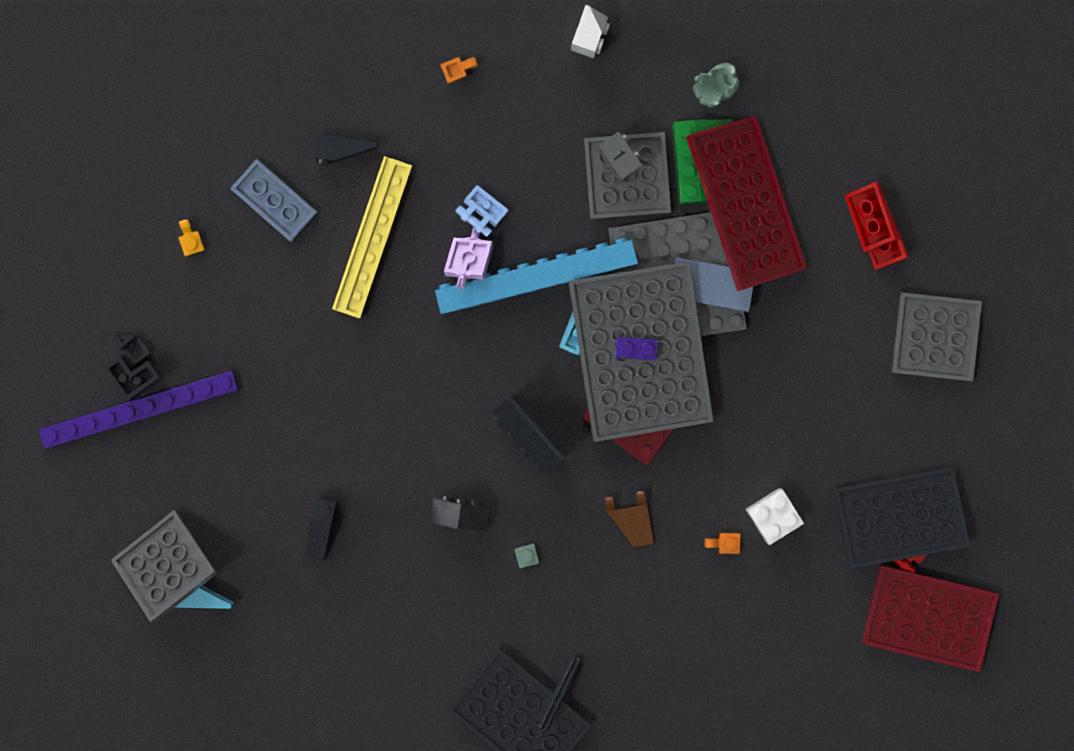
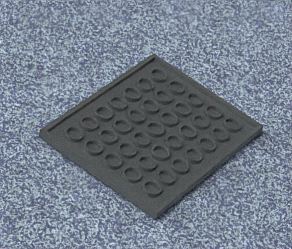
[568,261,713,442]

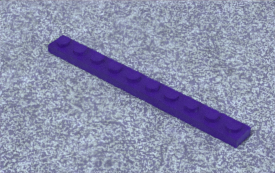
[39,371,239,449]

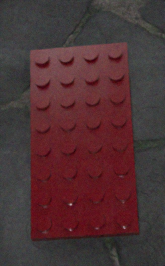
[686,116,807,292]

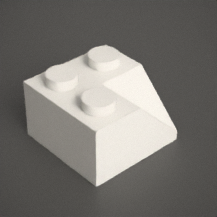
[571,5,610,58]

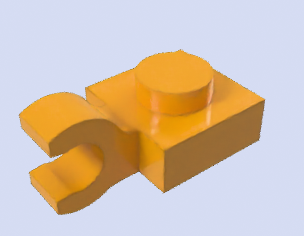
[178,219,205,256]

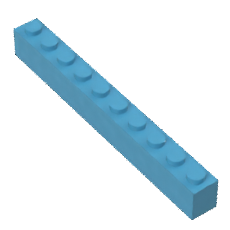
[435,238,638,314]

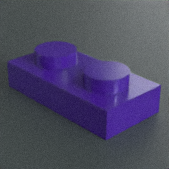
[615,337,658,360]

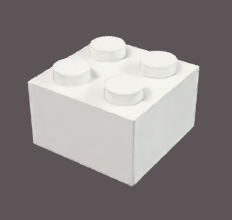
[746,488,804,545]

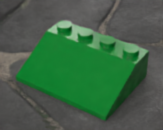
[672,119,733,205]

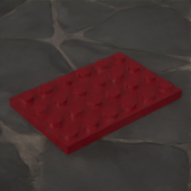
[861,565,999,672]

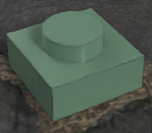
[514,543,539,568]

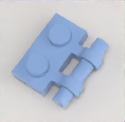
[455,185,508,237]

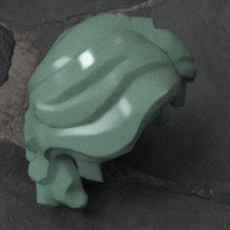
[693,63,740,107]

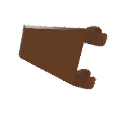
[605,490,654,547]

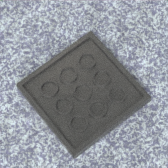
[584,132,671,219]
[892,293,982,381]
[111,510,218,624]

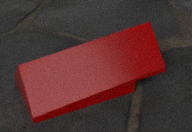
[844,181,909,270]

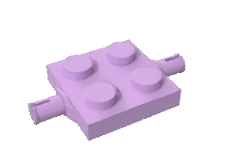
[444,227,494,290]

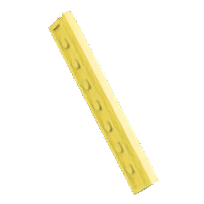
[332,156,412,319]

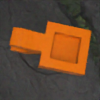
[440,57,478,84]
[705,533,740,554]

